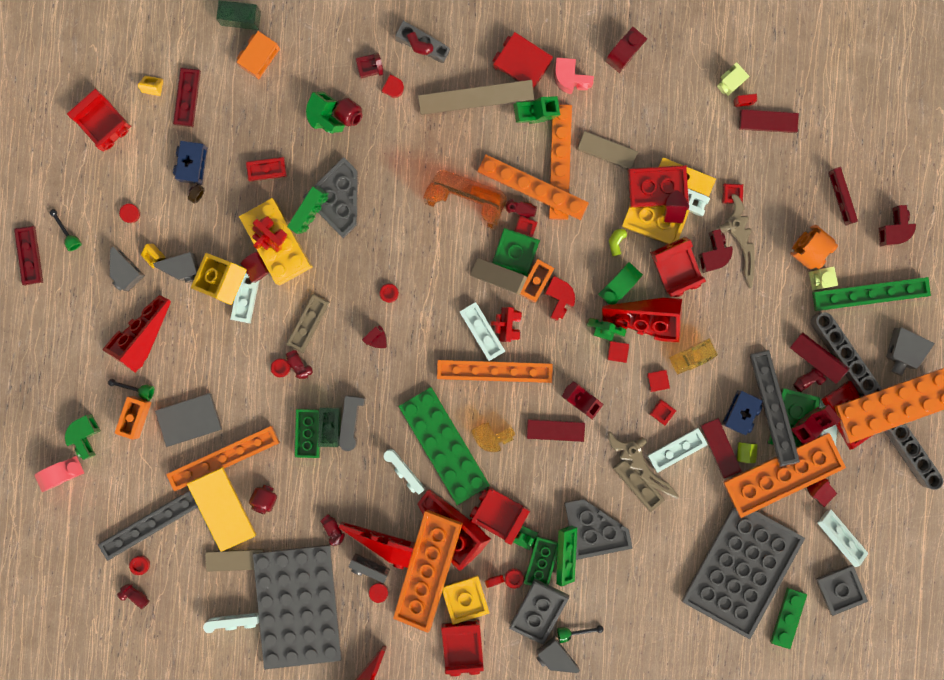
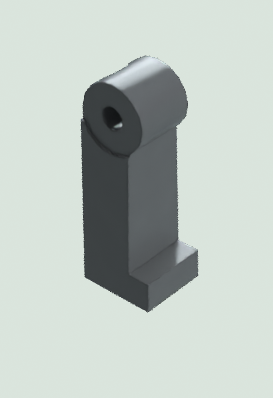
[395,20,450,63]
[339,396,366,451]

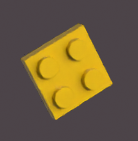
[442,575,489,625]

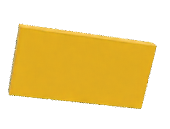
[187,467,256,552]

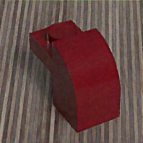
[605,27,647,74]
[879,205,916,247]
[699,229,733,273]
[562,381,604,420]
[791,404,841,444]

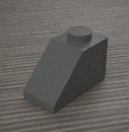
[110,247,145,292]
[153,252,199,283]
[537,636,580,673]

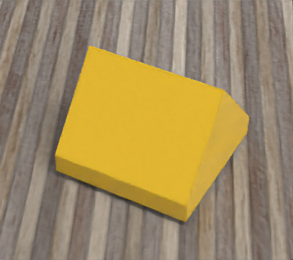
[138,76,163,96]
[140,243,166,268]

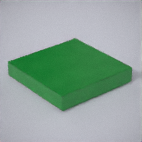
[492,228,540,276]

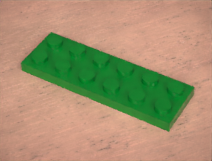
[398,387,490,505]

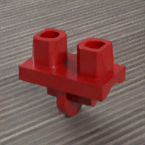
[252,216,287,253]
[490,307,522,342]

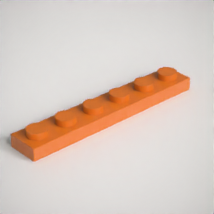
[549,105,572,220]
[477,154,589,221]
[437,360,553,383]
[166,426,280,492]

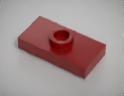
[246,157,287,182]

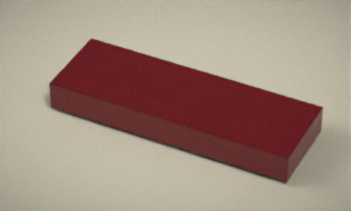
[173,67,201,128]
[739,109,799,133]
[828,167,858,226]
[14,226,43,286]
[790,332,850,384]
[700,418,741,479]
[527,419,585,442]

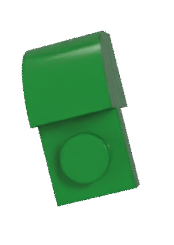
[306,91,345,134]
[513,96,560,124]
[598,262,643,305]
[65,414,101,460]

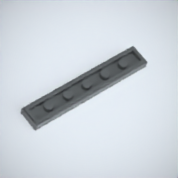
[750,350,800,467]
[98,490,198,561]

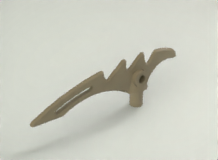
[718,194,755,288]
[608,432,679,498]

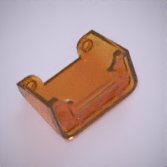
[423,170,507,230]

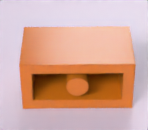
[236,31,280,80]
[520,259,555,303]
[114,396,152,440]

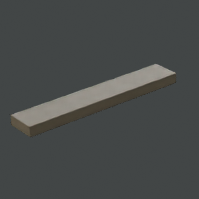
[418,80,535,115]

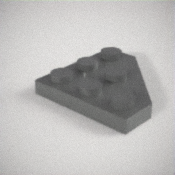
[303,157,358,239]
[564,499,633,560]

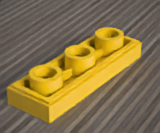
[658,157,716,197]

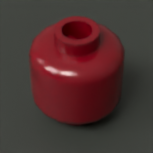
[334,98,363,127]
[249,484,277,515]

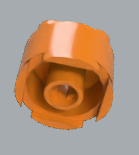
[790,225,838,269]

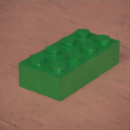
[287,186,329,234]
[295,409,322,458]
[524,536,558,586]

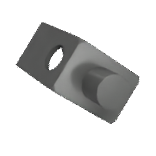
[886,327,935,376]

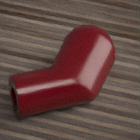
[407,32,433,55]

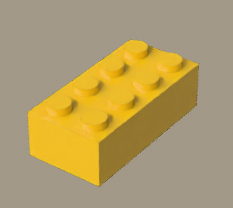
[239,198,313,285]

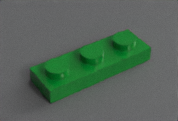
[556,525,577,587]
[770,587,807,649]

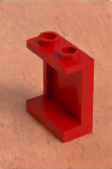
[492,32,553,90]
[67,88,132,151]
[650,237,706,297]
[469,487,530,545]
[441,620,484,677]

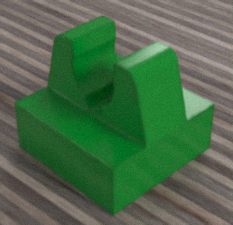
[513,525,538,550]

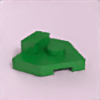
[586,318,627,341]

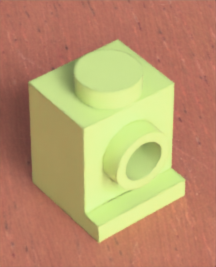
[717,62,750,96]
[809,267,838,291]

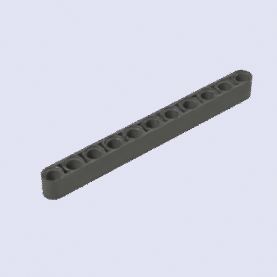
[811,312,943,490]

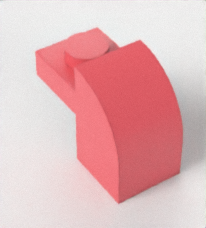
[554,58,594,94]
[34,456,84,492]

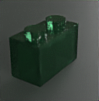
[216,0,261,30]
[318,407,341,447]

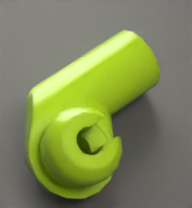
[608,229,627,257]

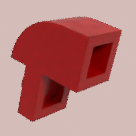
[545,276,575,321]

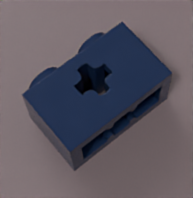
[173,141,208,185]
[722,390,763,436]

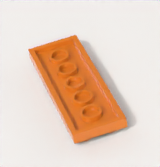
[834,368,944,443]
[723,433,846,518]
[393,510,463,633]

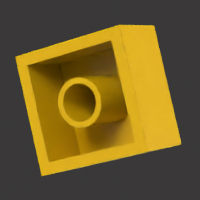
[190,253,247,305]

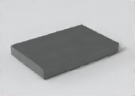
[155,393,222,447]
[509,579,569,645]

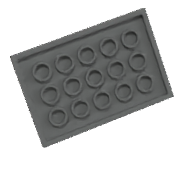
[681,505,805,639]
[253,545,342,670]

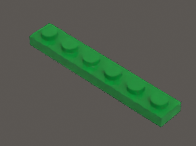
[812,277,931,311]

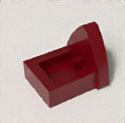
[356,52,383,78]
[663,190,689,223]
[240,252,269,283]
[362,325,387,348]
[807,478,837,507]

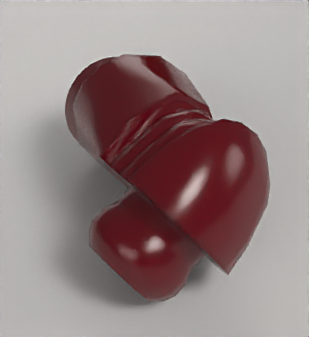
[506,199,537,218]
[286,350,313,379]
[793,368,826,393]
[320,514,345,546]
[117,584,150,610]

